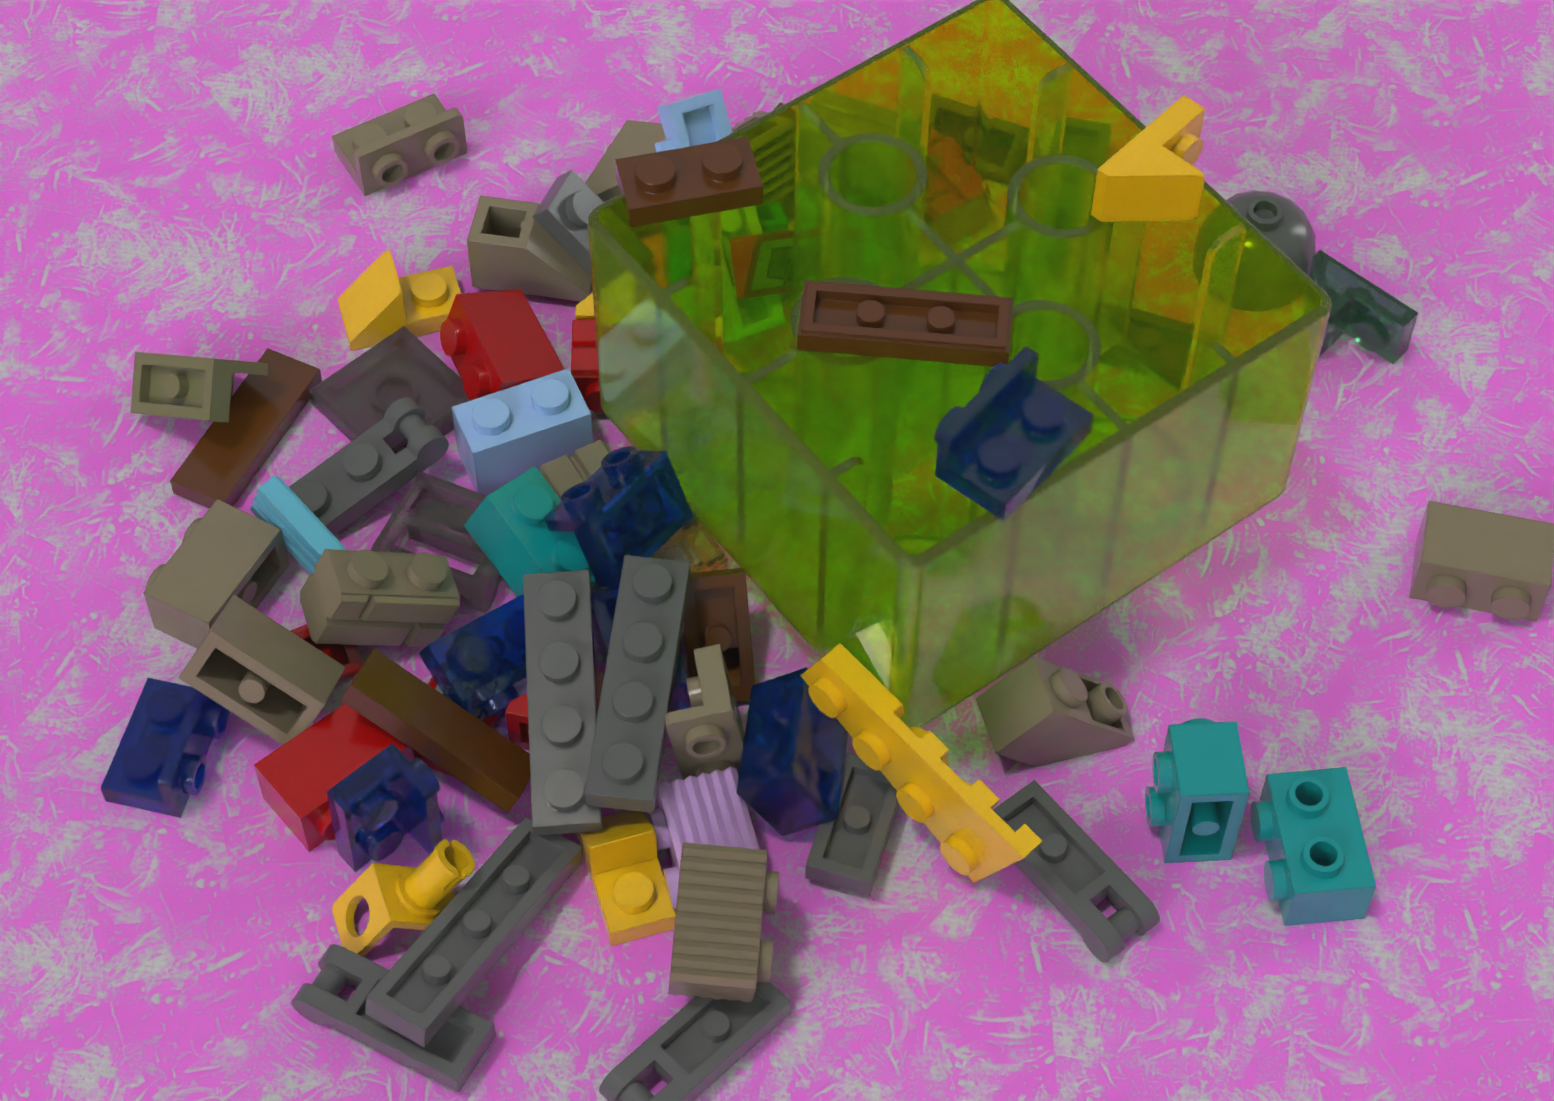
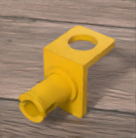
[332,839,475,957]

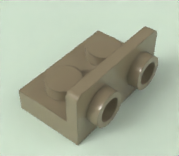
[332,94,467,196]
[664,644,753,784]

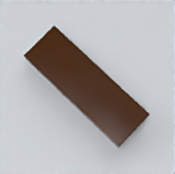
[797,280,1013,368]
[170,348,322,508]
[340,648,530,813]

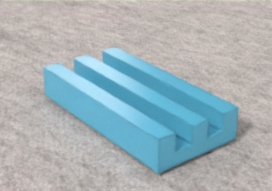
[250,475,347,574]

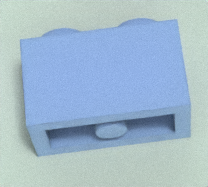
[451,368,593,497]

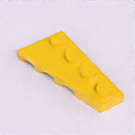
[800,643,1042,883]

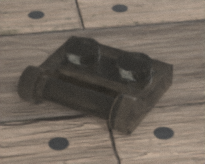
[371,471,503,613]

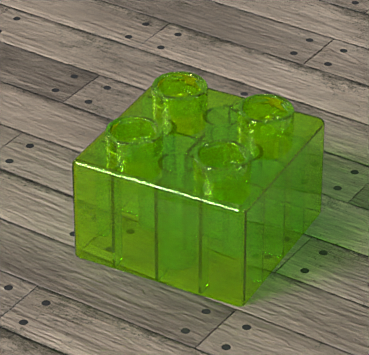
[588,0,1332,728]

